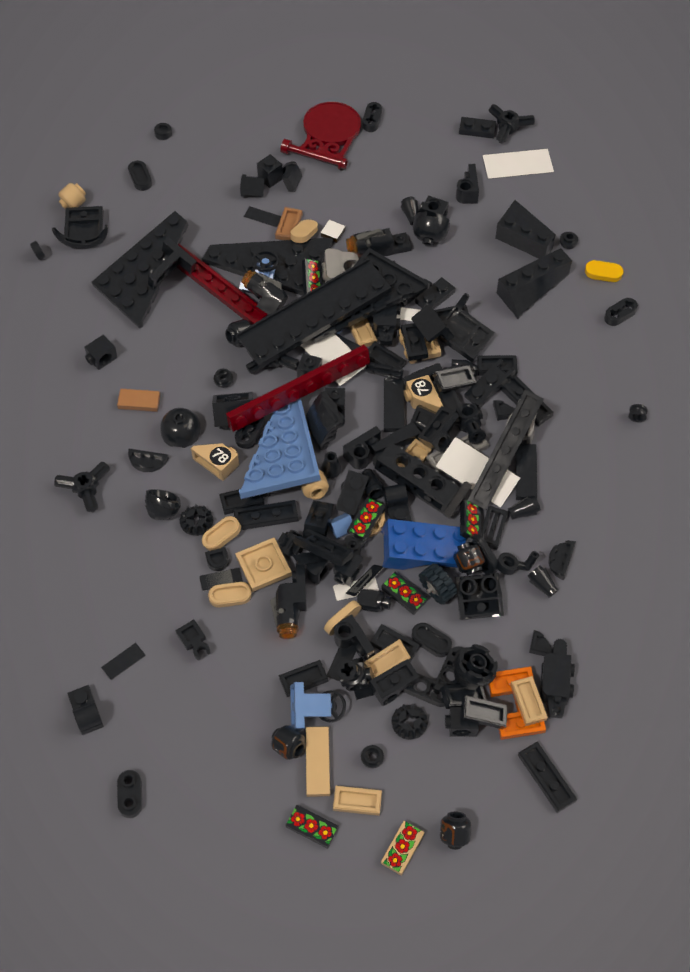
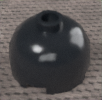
[413,212,450,246]
[160,408,201,448]

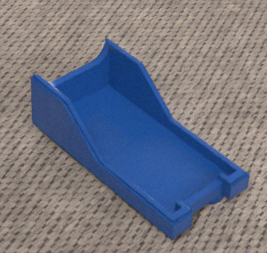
[381,519,466,570]

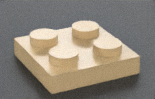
[235,538,292,592]

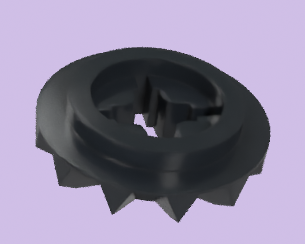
[179,504,213,536]
[391,704,428,740]

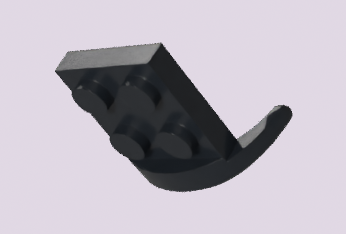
[52,206,108,249]
[437,293,495,362]

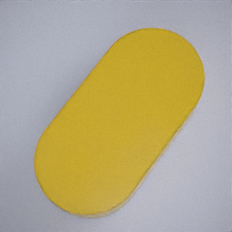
[585,260,623,282]

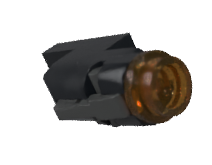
[346,228,411,256]
[241,270,288,315]
[270,563,307,639]

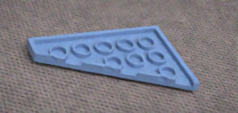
[239,398,321,499]

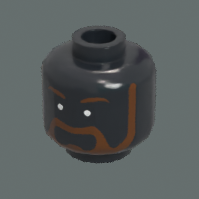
[453,542,485,576]
[271,725,306,760]
[440,811,472,850]

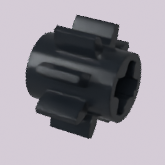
[278,530,304,556]

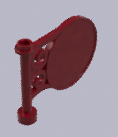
[280,102,361,170]

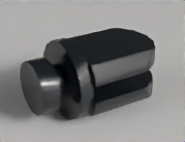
[357,589,391,612]

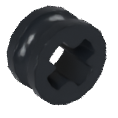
[628,404,648,422]

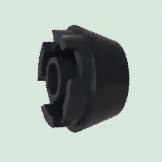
[454,644,498,690]

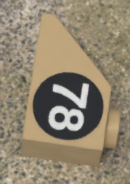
[404,375,443,412]
[191,443,239,481]

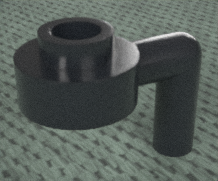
[497,551,539,575]

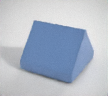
[328,513,352,539]

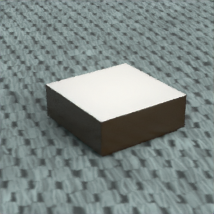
[321,220,345,243]

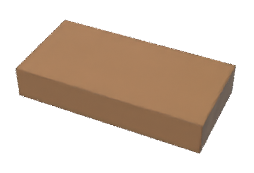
[275,207,303,240]
[117,389,160,412]

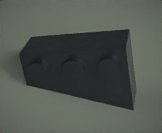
[495,200,556,259]

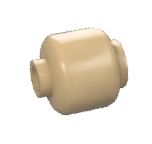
[58,183,86,210]
[300,469,329,500]

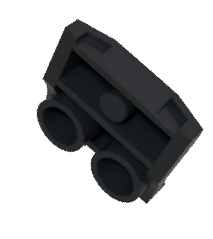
[306,391,345,450]
[454,573,504,620]

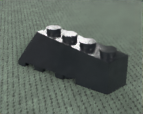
[496,248,572,319]

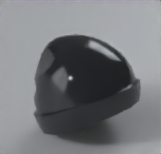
[145,489,181,520]

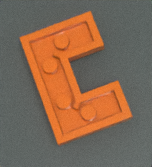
[488,667,546,740]

